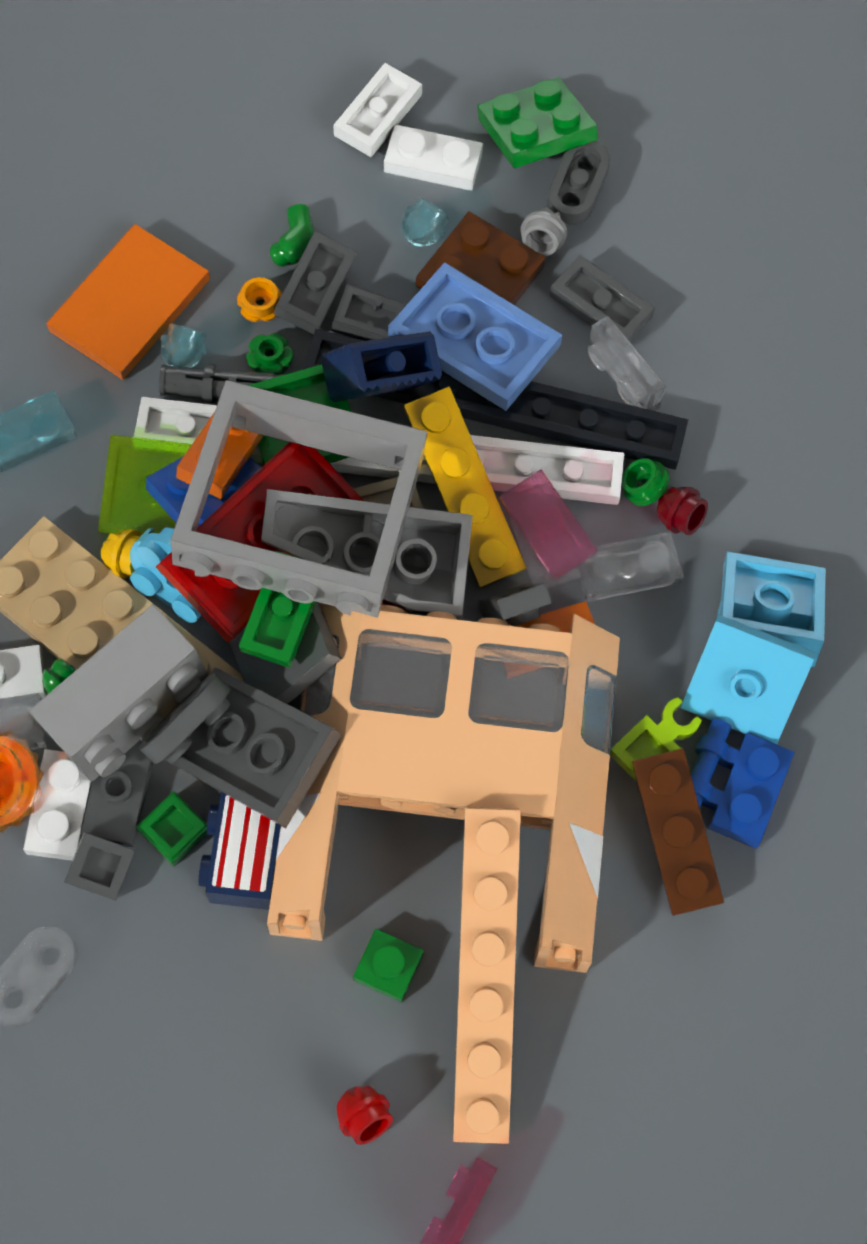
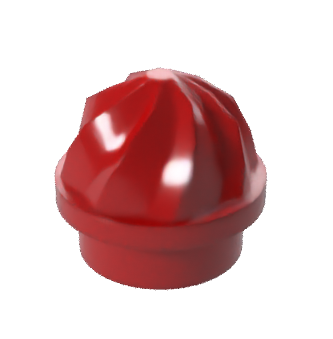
[337,1086,393,1145]

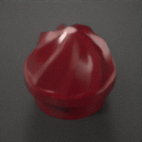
[657,487,708,535]

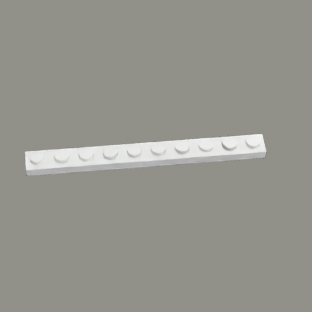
[133,397,624,505]

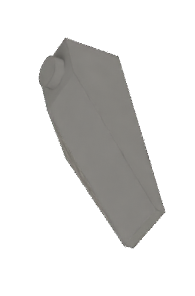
[261,489,473,617]

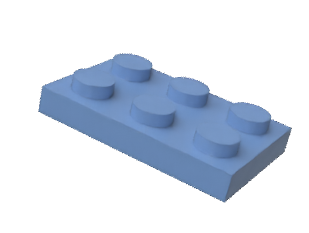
[388,262,562,411]

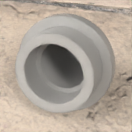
[521,207,567,256]

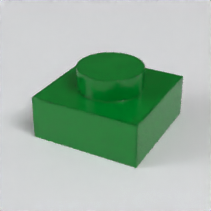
[353,928,424,1003]

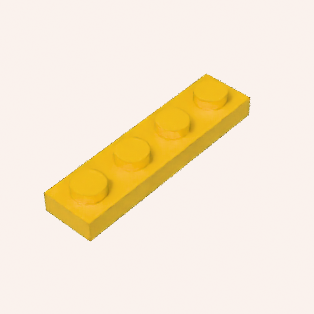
[404,386,526,589]

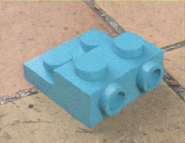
[717,551,826,668]

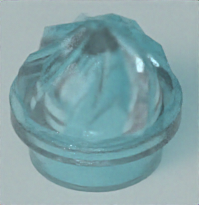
[401,198,450,247]
[160,323,207,368]

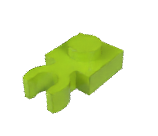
[609,697,702,782]

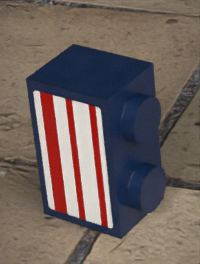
[199,792,281,910]

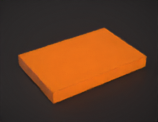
[46,224,210,380]

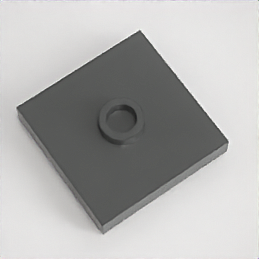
[230,602,341,704]

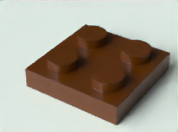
[416,211,546,305]

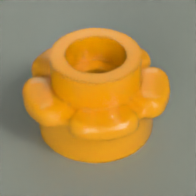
[237,277,282,322]

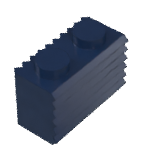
[321,331,442,403]

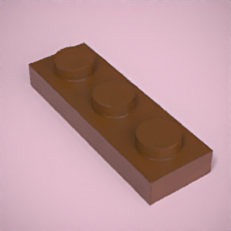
[632,748,724,916]

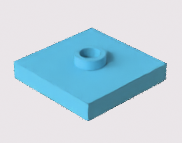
[680,614,816,744]

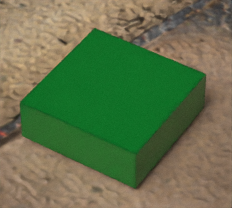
[136,791,207,867]

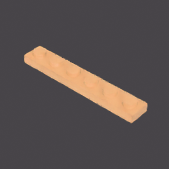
[453,807,521,1144]

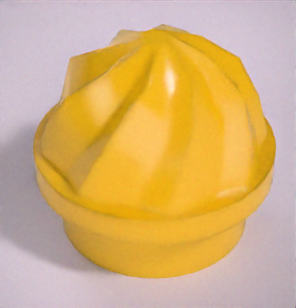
[101,529,142,579]

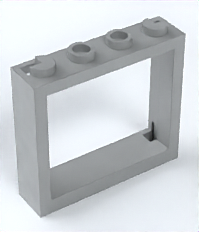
[171,380,428,617]

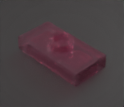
[499,469,598,581]

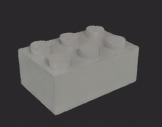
[29,604,208,782]

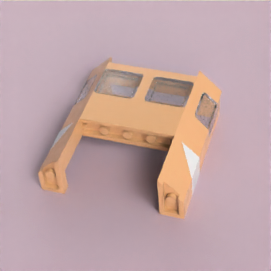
[267,603,620,973]

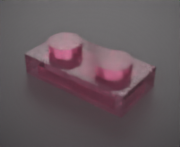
[420,1157,498,1244]

